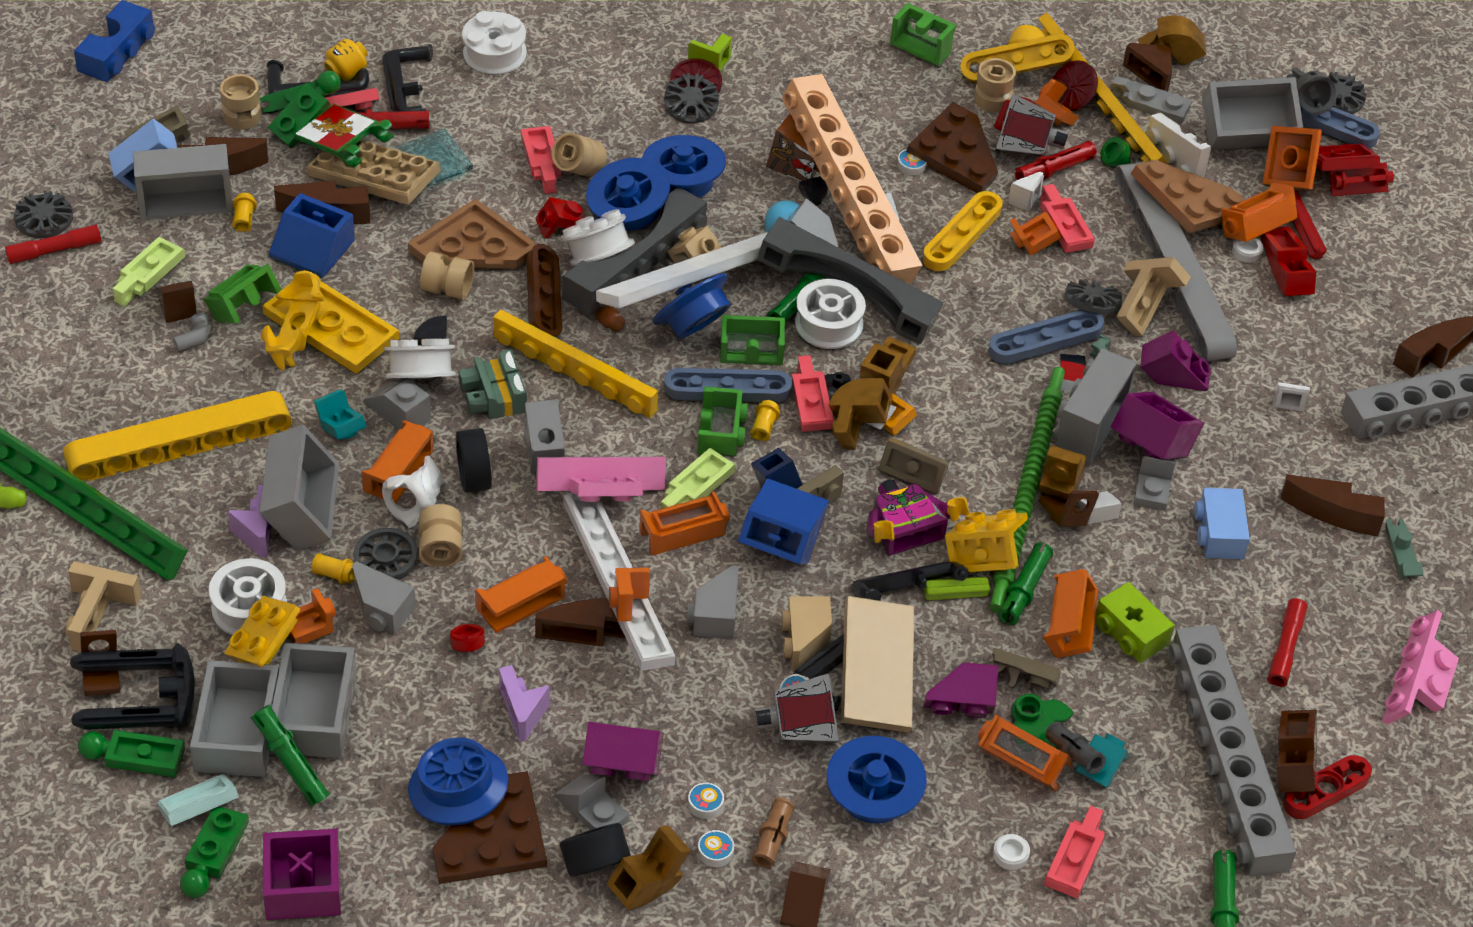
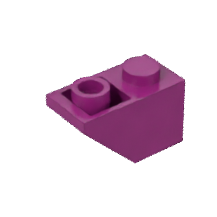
[1140,331,1211,391]
[923,662,998,718]

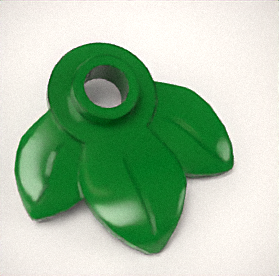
[1011,694,1074,752]

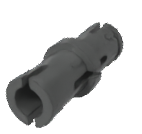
[1045,722,1106,774]

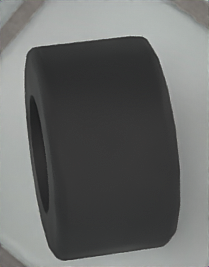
[559,823,631,877]

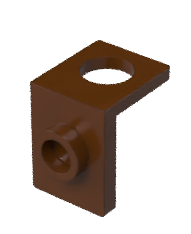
[1038,491,1099,526]
[80,630,120,696]

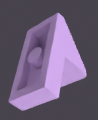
[228,485,271,557]
[499,665,550,742]

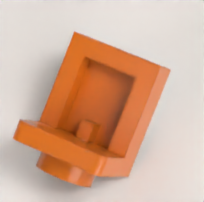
[1035,79,1079,126]
[1010,211,1062,255]
[609,567,650,622]
[289,588,336,644]

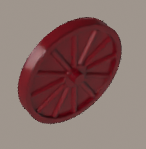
[670,58,722,95]
[1053,60,1098,111]

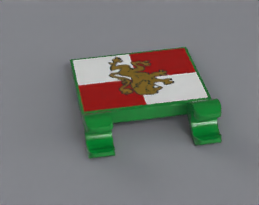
[294,104,394,168]

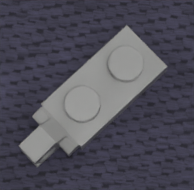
[1110,76,1192,124]

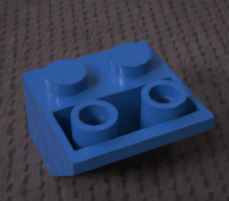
[269,193,355,278]
[738,478,830,564]

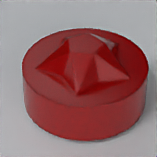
[450,624,485,652]

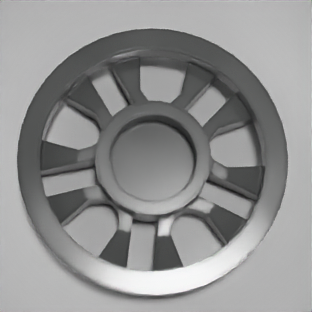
[1325,72,1367,114]
[664,73,719,123]
[14,191,73,238]
[1064,279,1123,314]
[354,528,417,579]

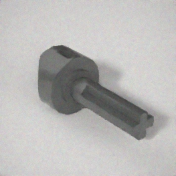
[1287,67,1336,114]

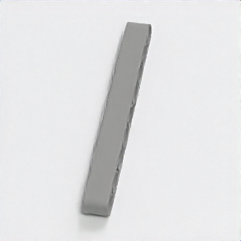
[1115,161,1237,362]

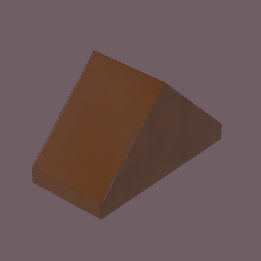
[1123,43,1172,92]
[156,281,197,323]
[780,861,831,927]

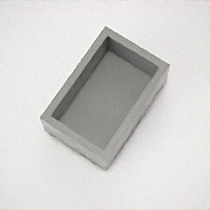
[1202,77,1303,150]
[133,144,233,220]
[1053,348,1137,466]
[259,424,339,550]
[271,643,357,758]
[190,660,279,777]

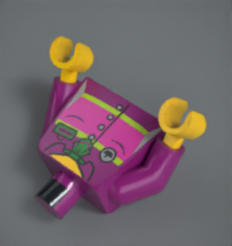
[866,479,970,556]

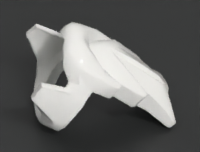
[382,455,444,528]

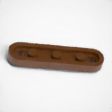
[526,243,562,338]

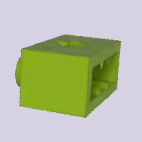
[1095,582,1175,663]

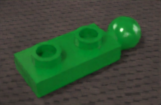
[268,70,341,148]
[78,730,185,777]
[180,806,249,898]

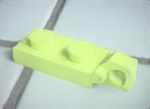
[113,237,185,307]
[660,448,736,509]

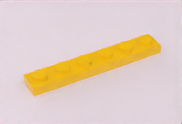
[493,309,658,418]

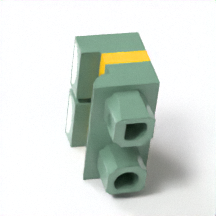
[459,349,527,419]

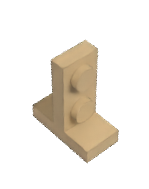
[1116,257,1191,336]
[66,561,142,652]

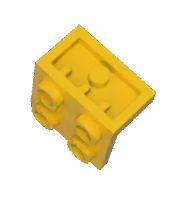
[945,509,1028,572]
[224,595,300,667]

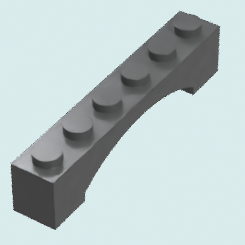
[562,187,707,316]
[757,217,943,344]

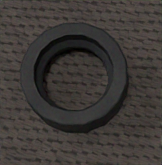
[456,428,492,493]

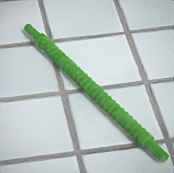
[989,367,1065,613]

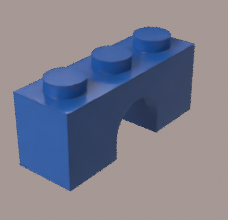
[74,0,155,82]

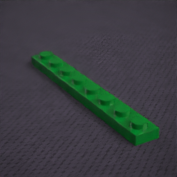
[0,427,188,580]

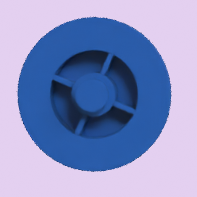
[642,135,726,198]
[586,158,670,231]
[652,273,731,339]
[827,736,927,823]
[408,737,509,825]

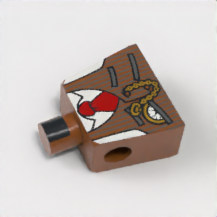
[766,113,820,181]

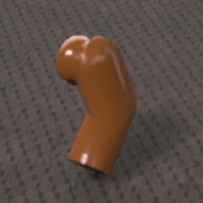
[595,305,625,332]

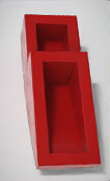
[1260,226,1317,296]

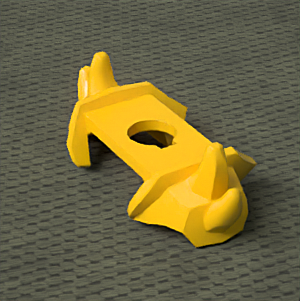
[260,270,324,371]

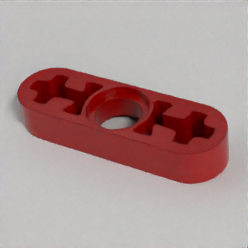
[1283,755,1372,819]

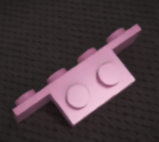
[536,457,666,502]
[1382,610,1459,724]

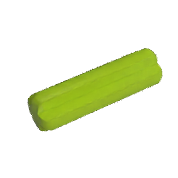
[923,577,990,600]

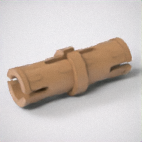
[752,797,795,869]

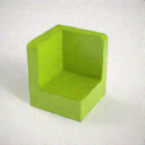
[688,33,732,71]

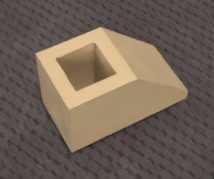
[781,596,832,671]

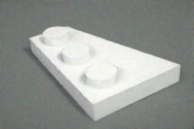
[1146,113,1211,178]

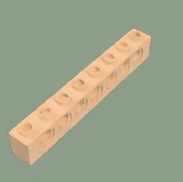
[782,74,922,284]

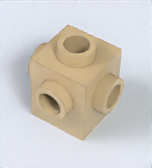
[667,226,722,264]

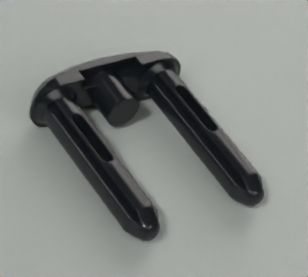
[70,643,195,731]

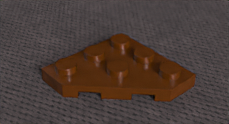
[906,102,998,193]
[433,771,547,884]

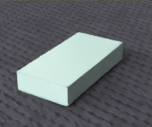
[157,774,239,826]

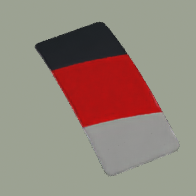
[1060,354,1086,391]

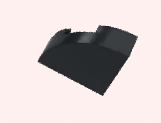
[799,176,829,206]
[414,315,447,345]

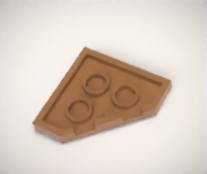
[1131,160,1244,234]
[408,198,537,269]

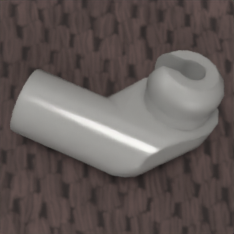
[173,312,212,352]

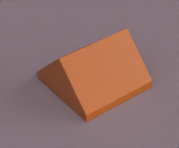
[1262,126,1322,191]

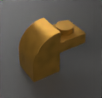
[1138,15,1207,65]
[860,336,916,394]
[829,378,892,450]
[1039,445,1087,500]
[606,825,691,910]

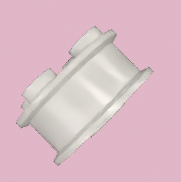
[462,11,527,74]
[561,209,635,266]
[795,279,866,349]
[384,339,456,379]
[209,558,287,635]

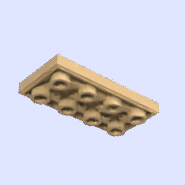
[306,140,441,205]
[841,596,914,733]

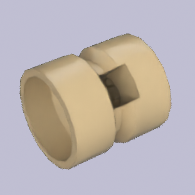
[974,58,1016,112]
[220,74,261,130]
[551,132,607,177]
[420,251,474,300]
[419,504,462,567]

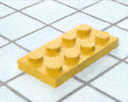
[262,281,399,374]

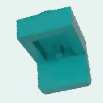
[314,389,367,440]
[1075,733,1130,789]

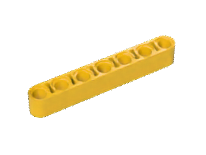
[62,391,292,482]

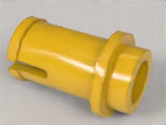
[232,193,257,232]
[750,400,780,442]
[311,553,354,585]

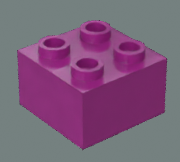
[1110,392,1205,460]
[582,722,664,781]
[263,828,341,920]

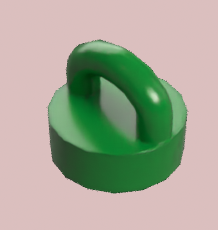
[1100,137,1131,168]

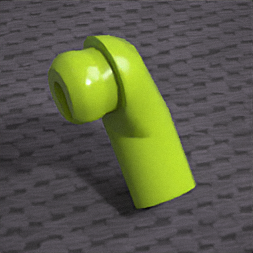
[0,483,27,509]

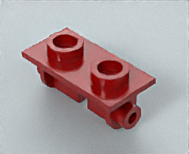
[1329,162,1394,196]

